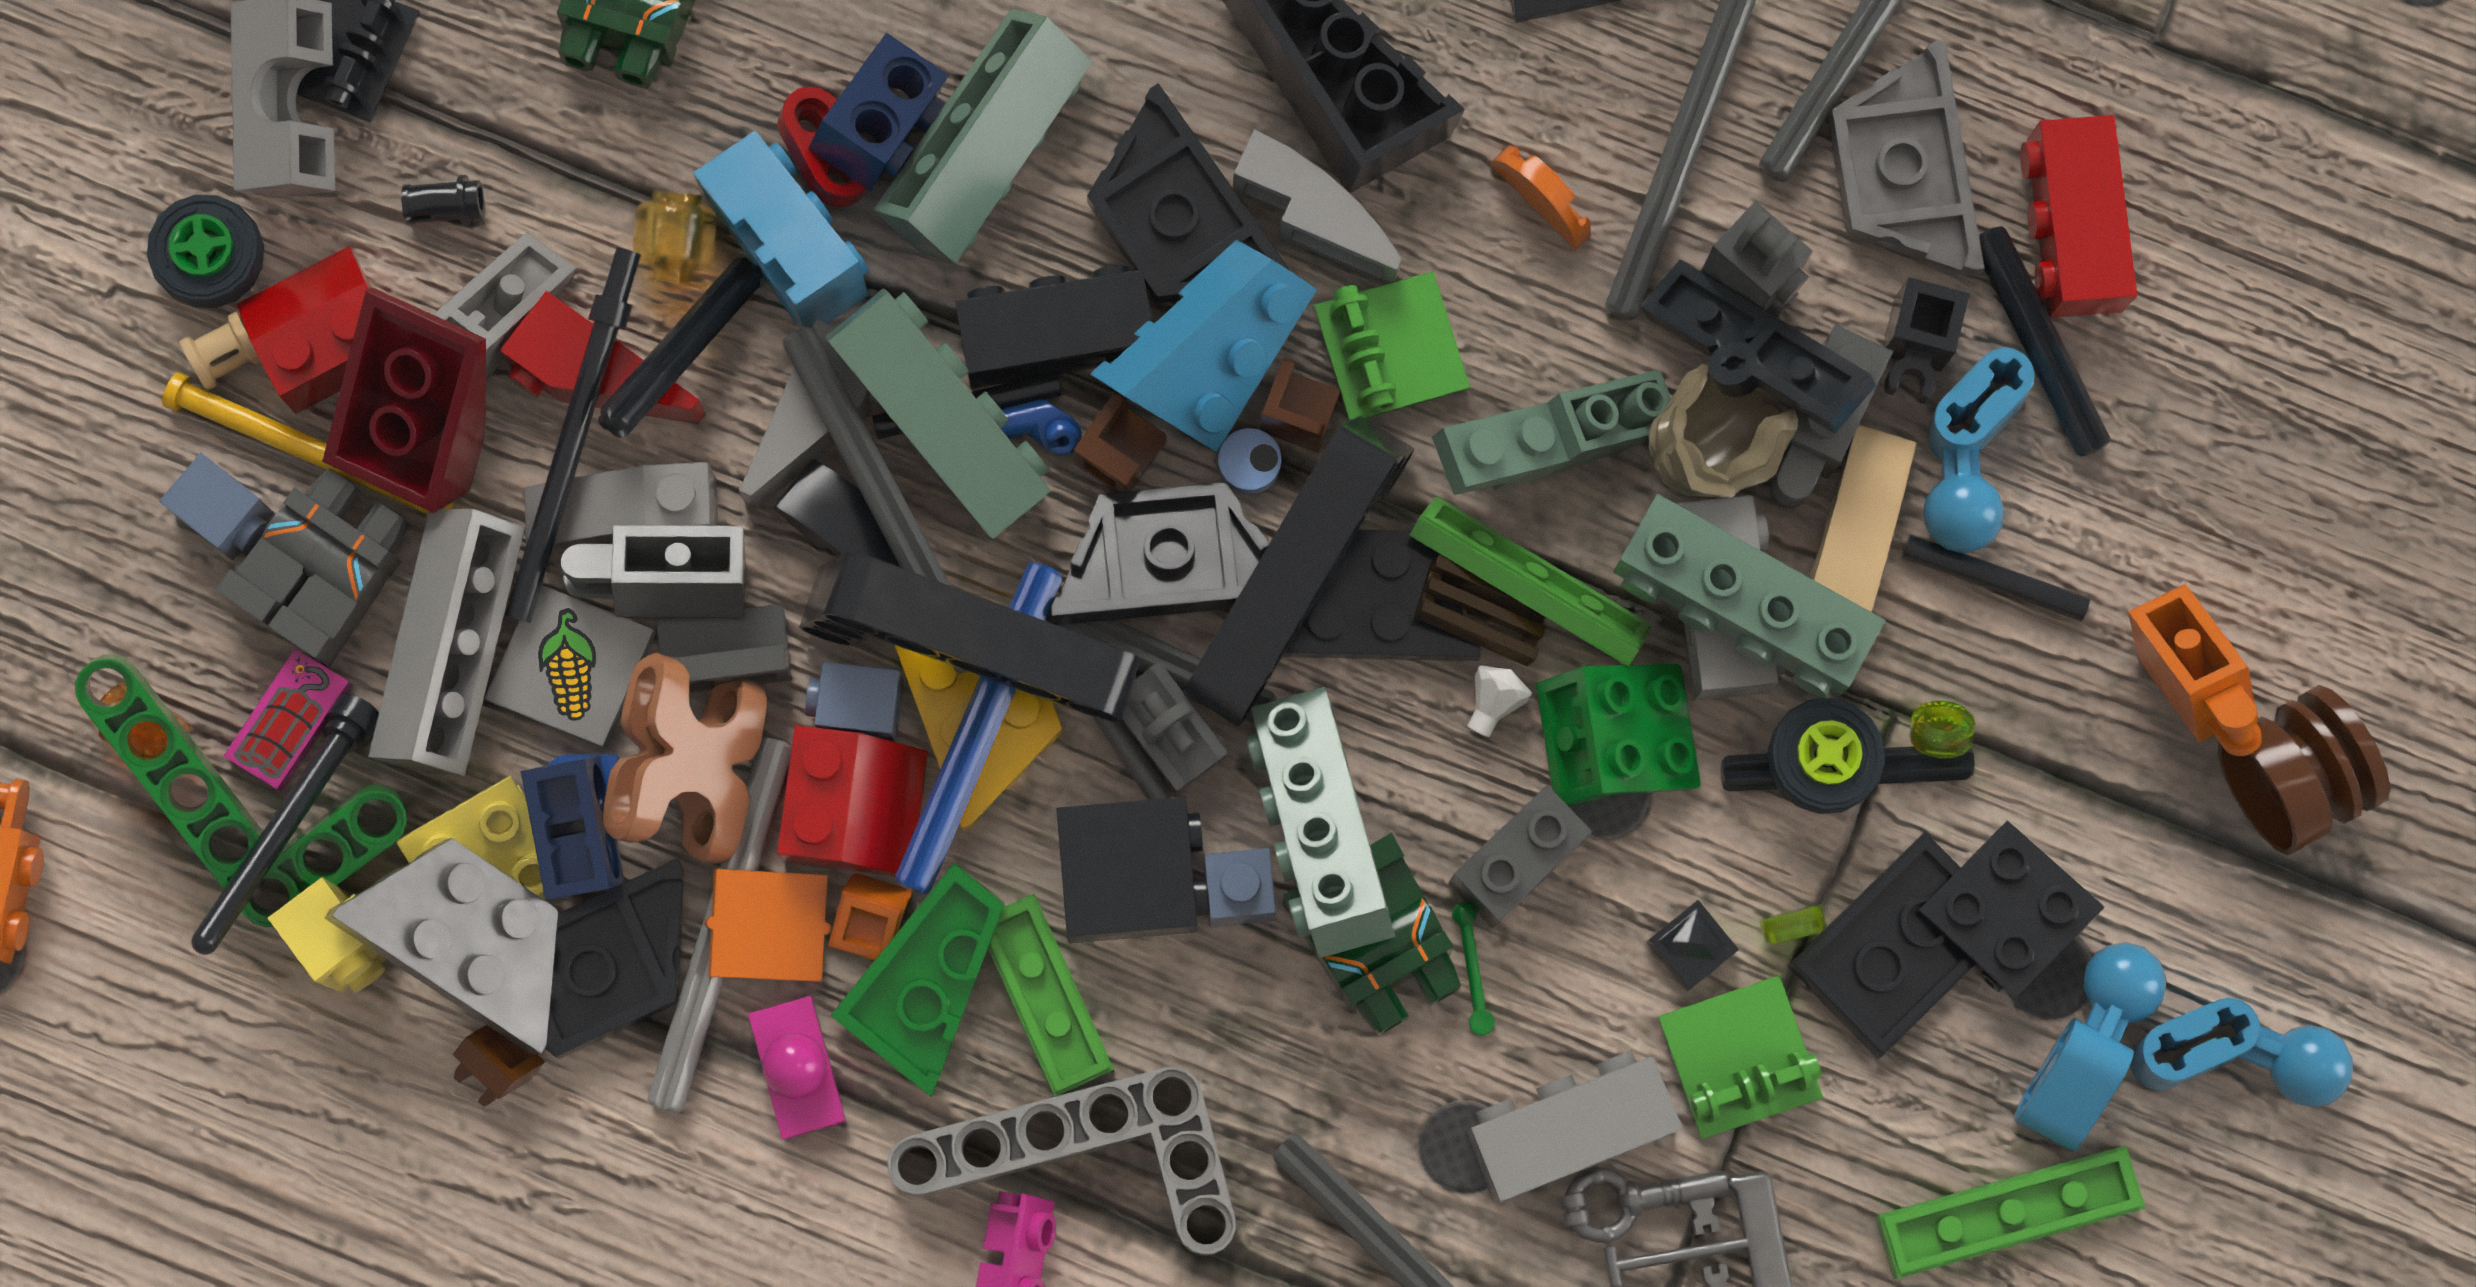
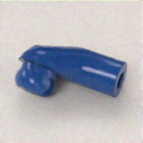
[1001,399,1081,456]

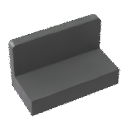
[657,604,792,693]

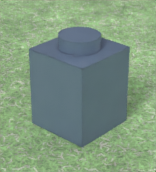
[159,452,274,561]
[805,662,904,742]
[1204,848,1276,927]

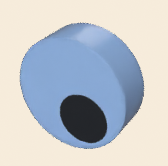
[1218,428,1281,495]

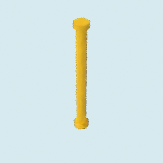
[162,372,455,519]

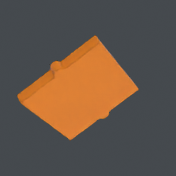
[704,869,831,982]

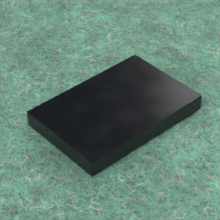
[1787,832,1977,1059]

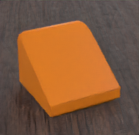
[828,873,913,961]

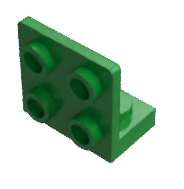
[1535,664,1701,807]

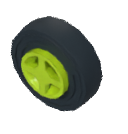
[1767,698,1885,814]

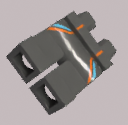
[214,468,409,667]

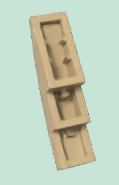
[1809,425,1917,612]

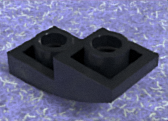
[773,459,900,567]

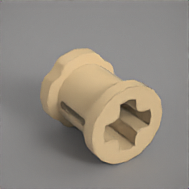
[180,311,261,391]

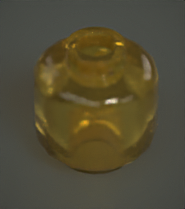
[632,191,716,283]

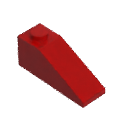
[499,291,706,424]

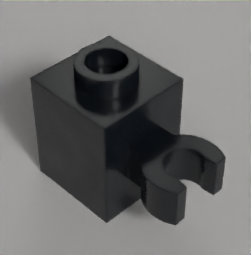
[1882,277,1970,404]

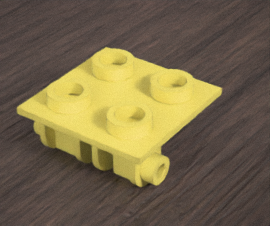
[396,775,547,901]

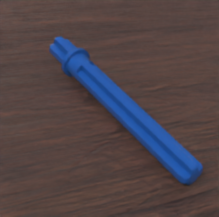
[895,562,1062,894]

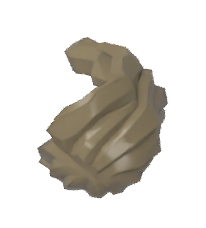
[1649,364,1798,499]

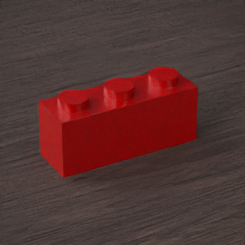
[2020,115,2137,318]

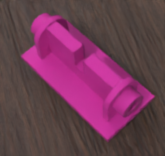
[976,1191,1056,1287]

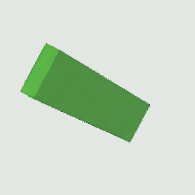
[1409,497,1652,667]
[1875,1145,2146,1279]

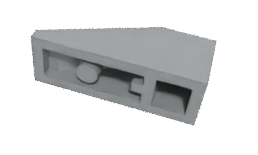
[433,232,576,381]
[739,319,881,509]
[524,462,718,550]

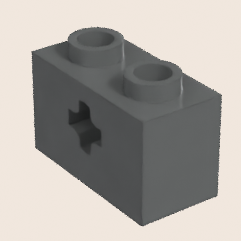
[1448,785,1592,929]

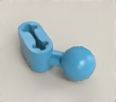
[1923,347,2035,554]
[2014,942,2167,1152]
[2130,998,2353,1108]

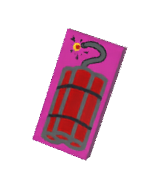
[223,648,353,793]

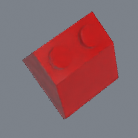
[237,246,372,414]
[777,725,928,876]

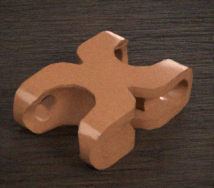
[603,653,767,864]

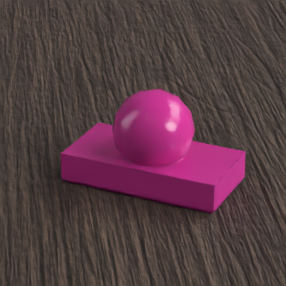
[748,995,847,1140]

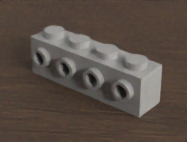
[368,509,525,776]

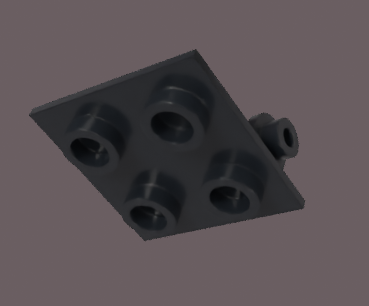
[296,0,420,123]
[1919,820,2105,999]

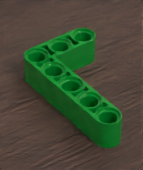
[75,654,407,927]

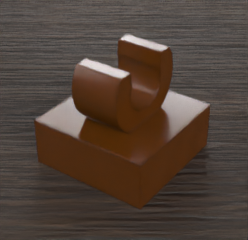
[452,1025,545,1107]

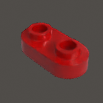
[777,87,867,207]

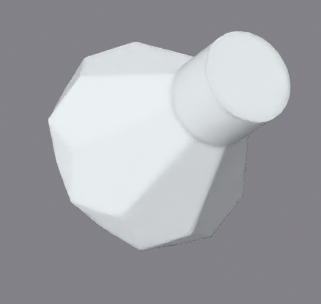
[1467,665,1532,737]

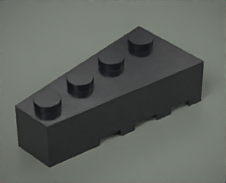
[1223,0,1465,193]

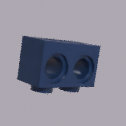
[808,32,949,191]
[521,755,625,901]

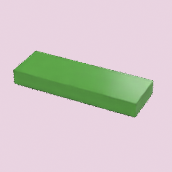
[988,894,1114,1097]

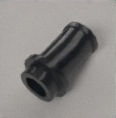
[401,175,485,225]

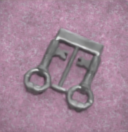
[1559,1166,1793,1287]

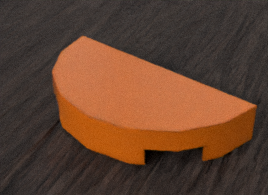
[1489,145,1591,250]

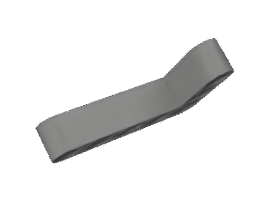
[887,1067,1236,1256]

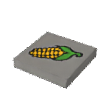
[484,585,656,750]

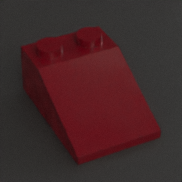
[322,287,486,513]

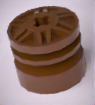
[2218,685,2391,856]

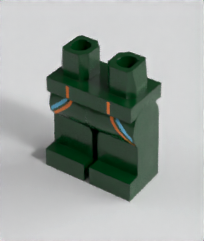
[557,0,696,89]
[1283,833,1461,1036]

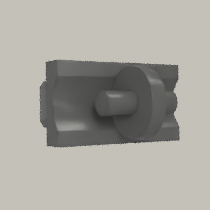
[1121,661,1228,793]

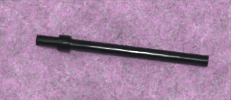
[505,247,641,623]

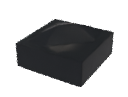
[1646,900,1739,992]

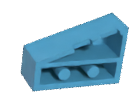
[693,130,869,328]
[1091,240,1317,452]

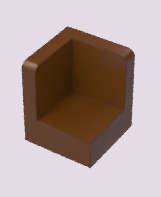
[1260,357,1341,453]
[1073,391,1167,492]

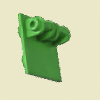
[1314,271,1470,421]
[1658,975,1823,1140]

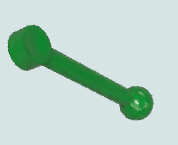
[1452,902,1495,1036]

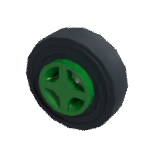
[147,194,264,308]

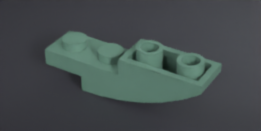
[1432,369,1671,495]

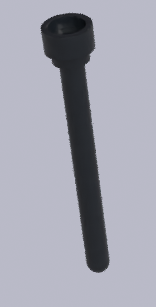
[191,694,379,955]

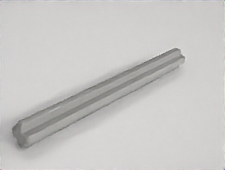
[648,738,792,1113]

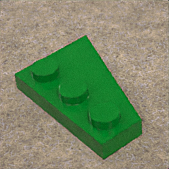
[830,862,1005,1098]

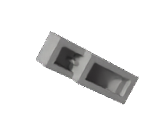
[1233,129,1402,284]

